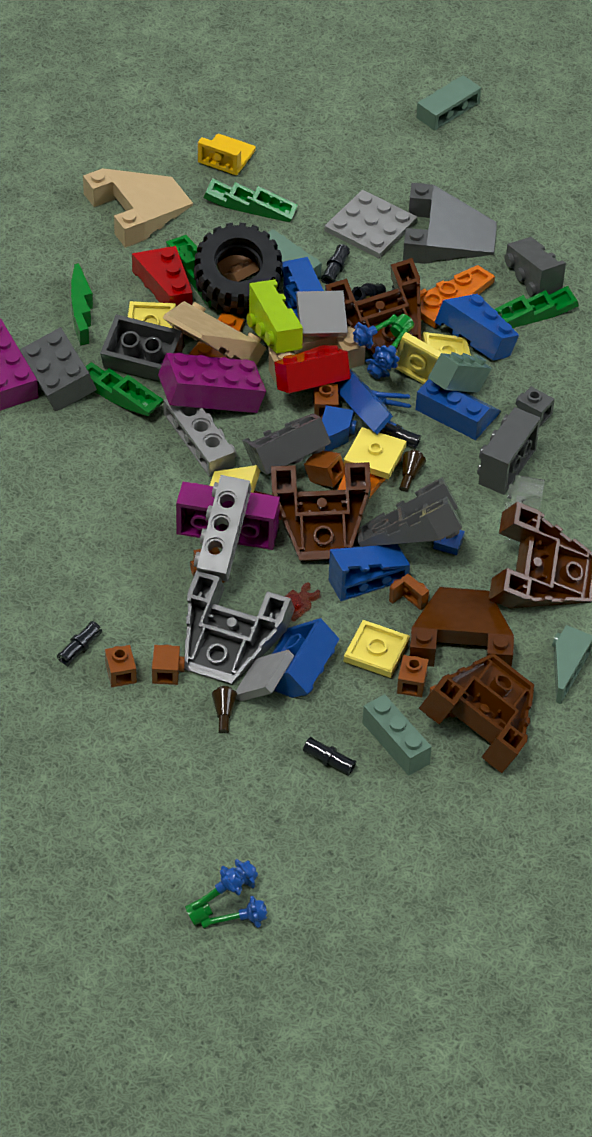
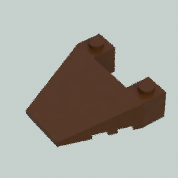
[325,258,421,355]
[271,462,371,561]
[489,502,592,608]
[409,587,514,667]
[418,653,534,773]

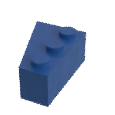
[282,257,324,318]
[435,294,519,360]
[328,544,410,601]

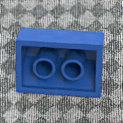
[415,379,501,440]
[272,618,339,698]

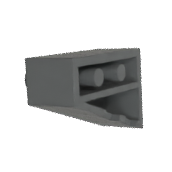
[504,237,566,296]
[242,413,331,475]

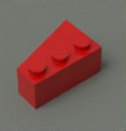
[132,246,193,306]
[274,345,351,393]

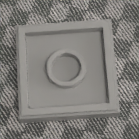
[296,291,348,337]
[236,649,294,701]

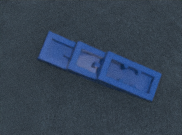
[335,368,393,434]

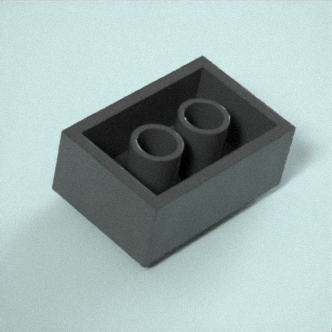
[100,314,185,382]
[19,327,97,411]
[477,407,540,495]

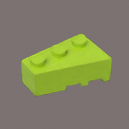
[247,279,303,353]

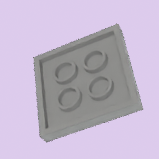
[324,190,417,259]

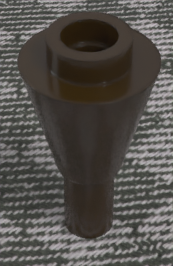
[399,450,426,492]
[212,686,237,733]

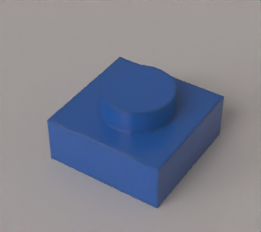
[433,530,465,555]

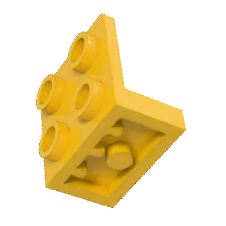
[198,134,256,175]

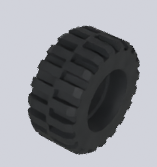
[194,222,283,314]

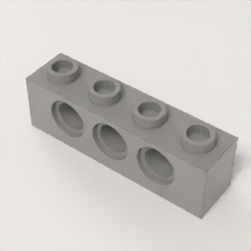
[164,399,237,477]
[194,475,252,582]

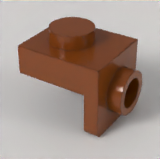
[389,574,429,610]

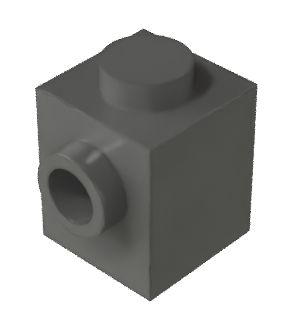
[515,386,555,427]

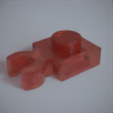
[285,582,320,621]

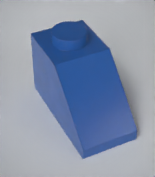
[322,405,357,451]

